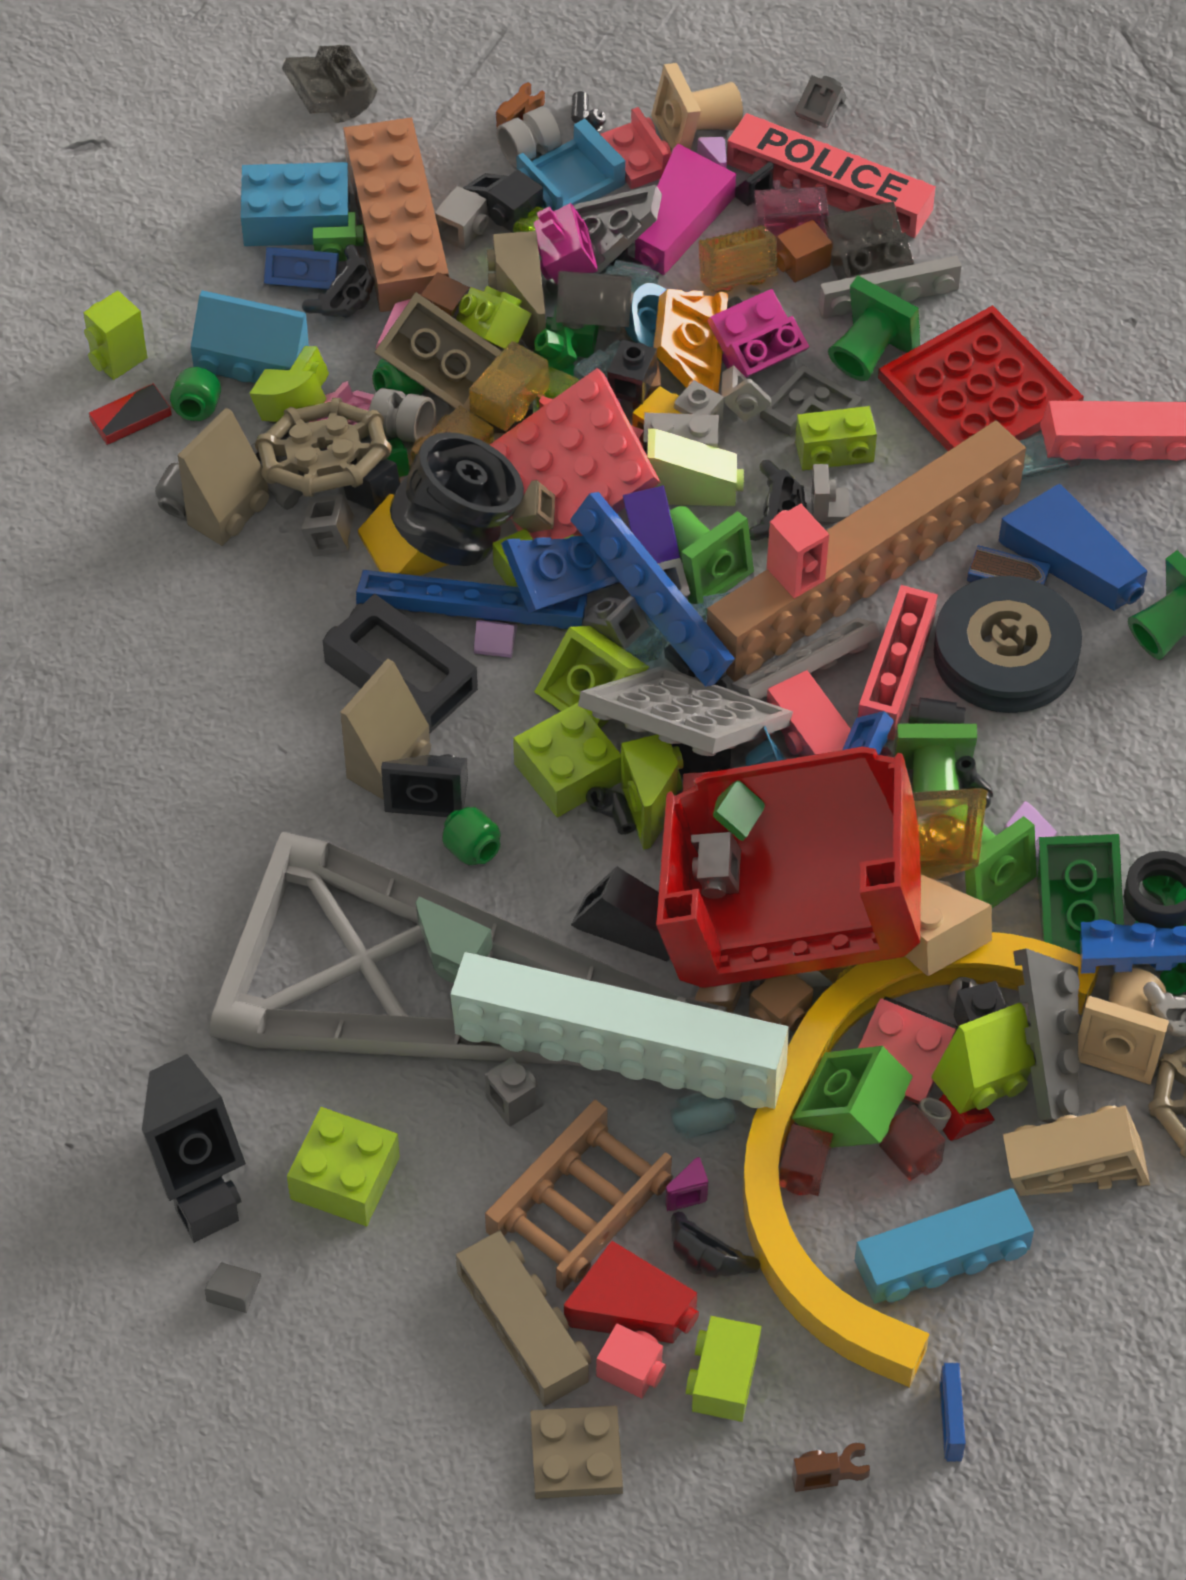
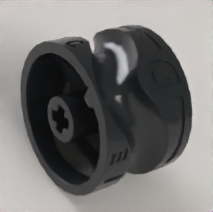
[390,432,524,566]

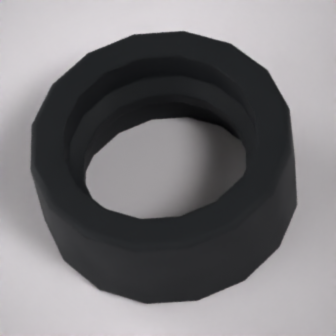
[1123,850,1186,929]

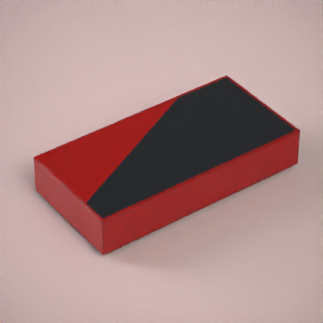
[89,383,172,445]

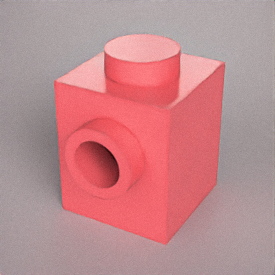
[596,1324,666,1399]

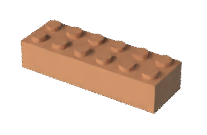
[343,117,449,312]

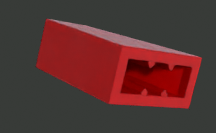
[564,1241,699,1344]

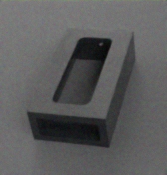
[322,594,478,734]

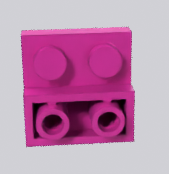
[707,289,809,378]

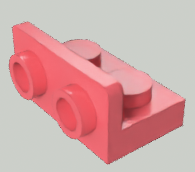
[600,107,671,190]

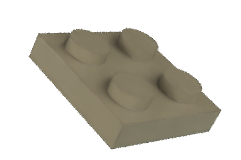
[530,1406,623,1499]

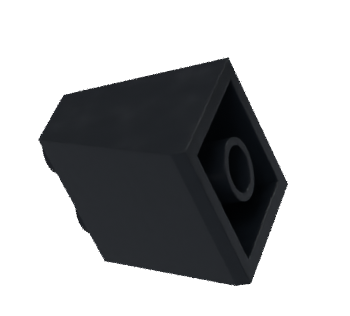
[142,1054,246,1201]

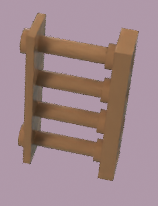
[485,1099,673,1292]

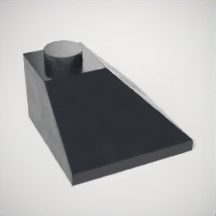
[381,754,468,817]

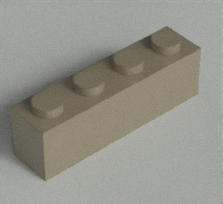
[456,1230,591,1407]

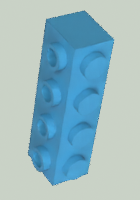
[854,1188,1034,1304]

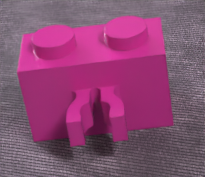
[534,203,598,290]

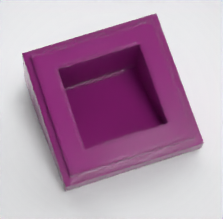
[665,1157,708,1211]

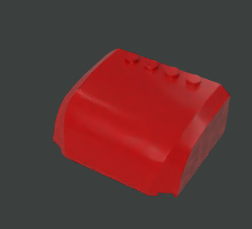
[656,747,921,988]

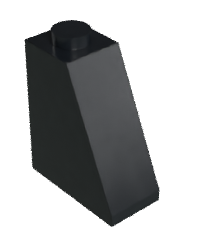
[571,866,670,962]

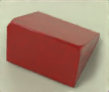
[939,1094,995,1141]

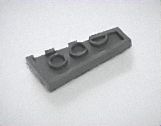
[1013,948,1080,1124]

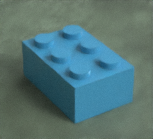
[241,162,350,246]

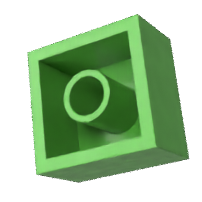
[792,1046,913,1148]

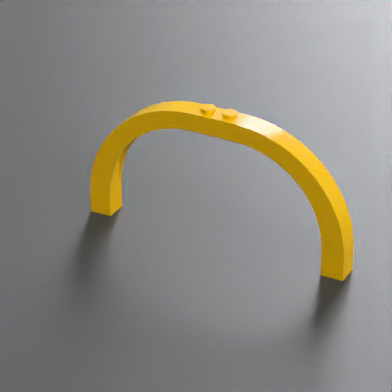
[742,932,1100,1388]

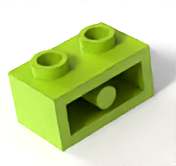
[456,286,532,353]
[83,290,148,380]
[795,406,877,471]
[685,1316,762,1422]

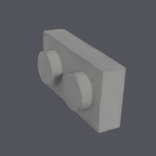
[643,413,719,451]

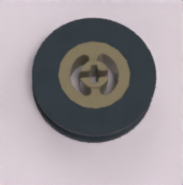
[933,576,1082,713]

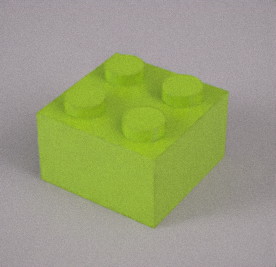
[513,702,621,818]
[287,1107,400,1227]

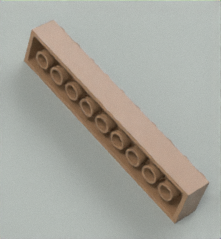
[707,421,1026,682]

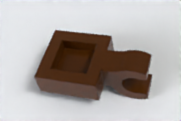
[792,1443,870,1492]

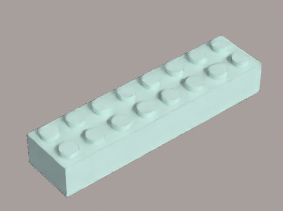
[450,952,789,1109]

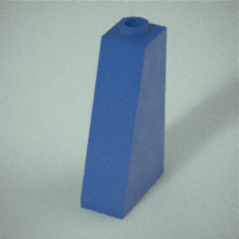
[998,483,1147,611]

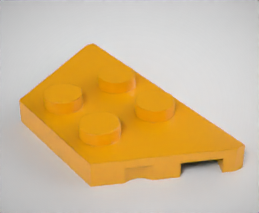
[653,289,728,393]

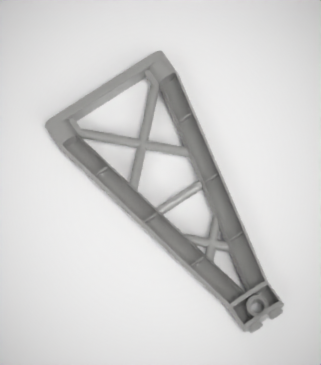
[209,832,727,1066]

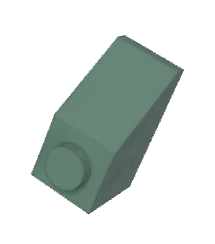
[415,896,493,983]

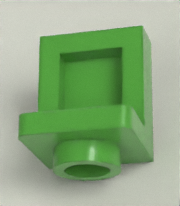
[313,212,364,261]

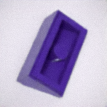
[623,485,681,563]

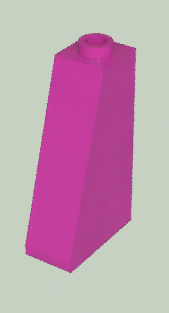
[635,144,736,275]

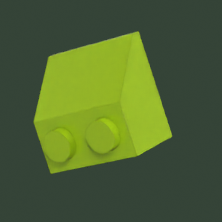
[534,626,649,729]
[621,734,683,850]
[931,1002,1035,1114]

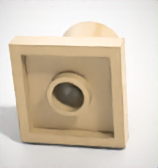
[651,63,743,154]
[1078,968,1169,1085]

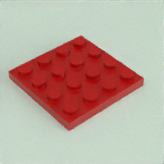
[878,305,1084,451]

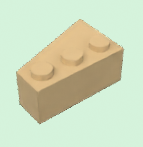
[905,875,992,976]
[1003,1105,1150,1196]

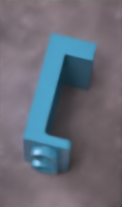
[516,119,626,212]

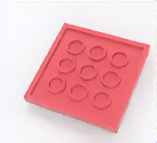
[490,368,661,540]

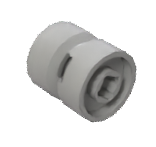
[497,106,561,167]
[369,388,436,444]

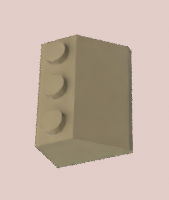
[374,292,506,415]

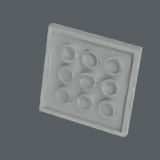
[578,666,793,756]

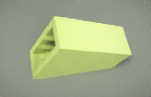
[647,429,744,506]

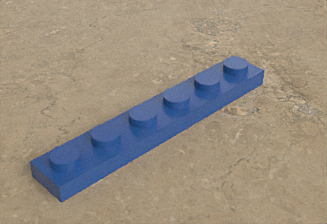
[570,492,735,687]
[356,570,587,629]

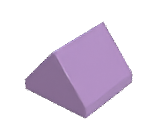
[474,620,517,658]

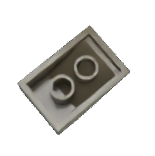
[487,231,546,352]
[178,408,269,546]
[340,658,431,800]

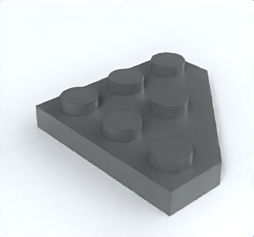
[545,185,662,296]

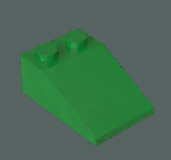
[1035,834,1124,954]

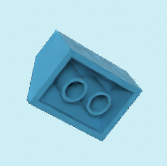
[191,290,309,383]

